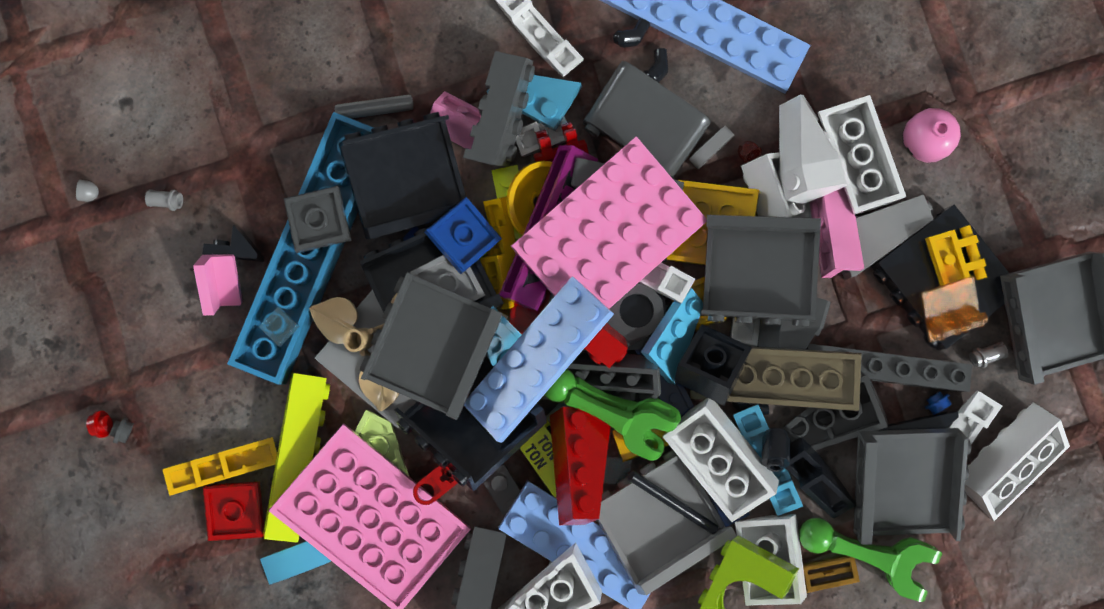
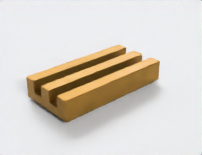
[803,555,860,593]

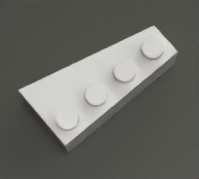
[498,542,602,609]

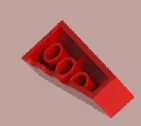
[550,407,611,526]

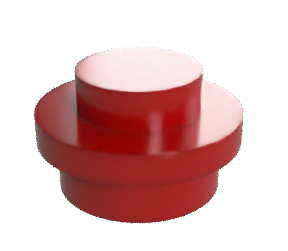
[86,411,113,438]

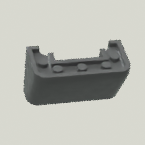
[583,61,711,179]

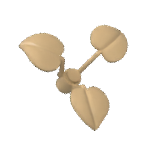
[309,293,399,411]

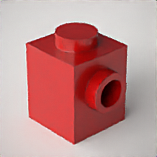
[584,323,628,368]

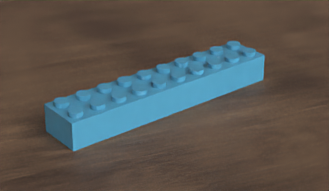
[227,112,373,385]

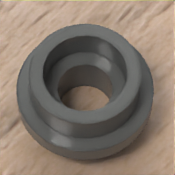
[110,417,134,444]

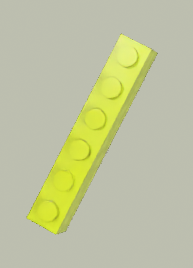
[263,372,330,543]

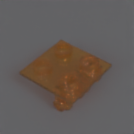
[921,276,988,343]

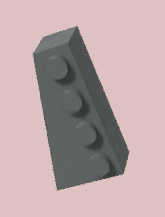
[463,51,535,166]
[451,527,507,609]

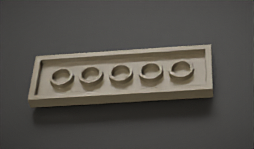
[690,347,862,411]

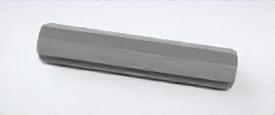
[335,95,414,118]

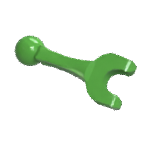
[544,369,681,461]
[799,518,942,602]

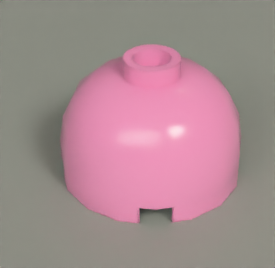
[903,108,961,163]

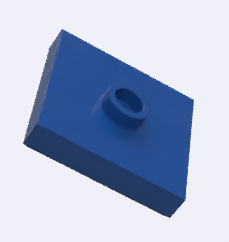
[424,197,502,275]

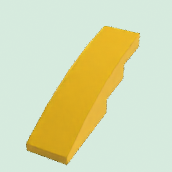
[480,196,516,309]
[162,437,277,496]

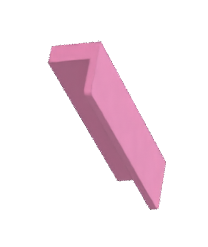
[809,187,864,278]

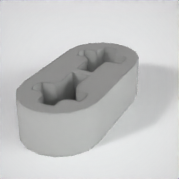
[689,125,734,169]

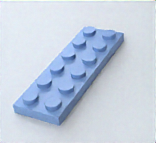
[464,276,614,443]
[498,480,650,609]

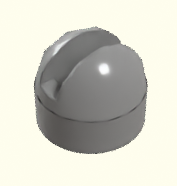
[76,180,99,202]

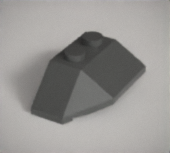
[567,353,661,402]

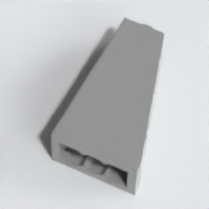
[841,195,933,280]

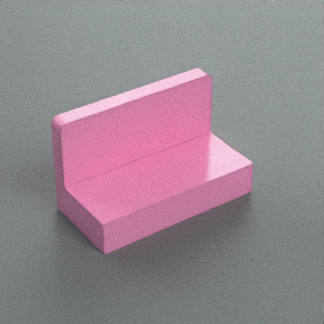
[430,91,481,149]
[193,254,243,316]

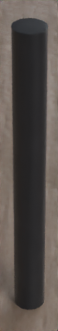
[628,471,718,534]

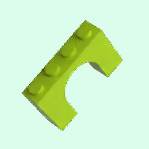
[698,535,799,609]

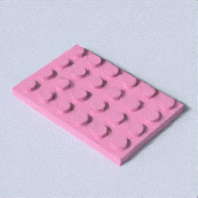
[511,136,707,309]
[269,423,471,609]

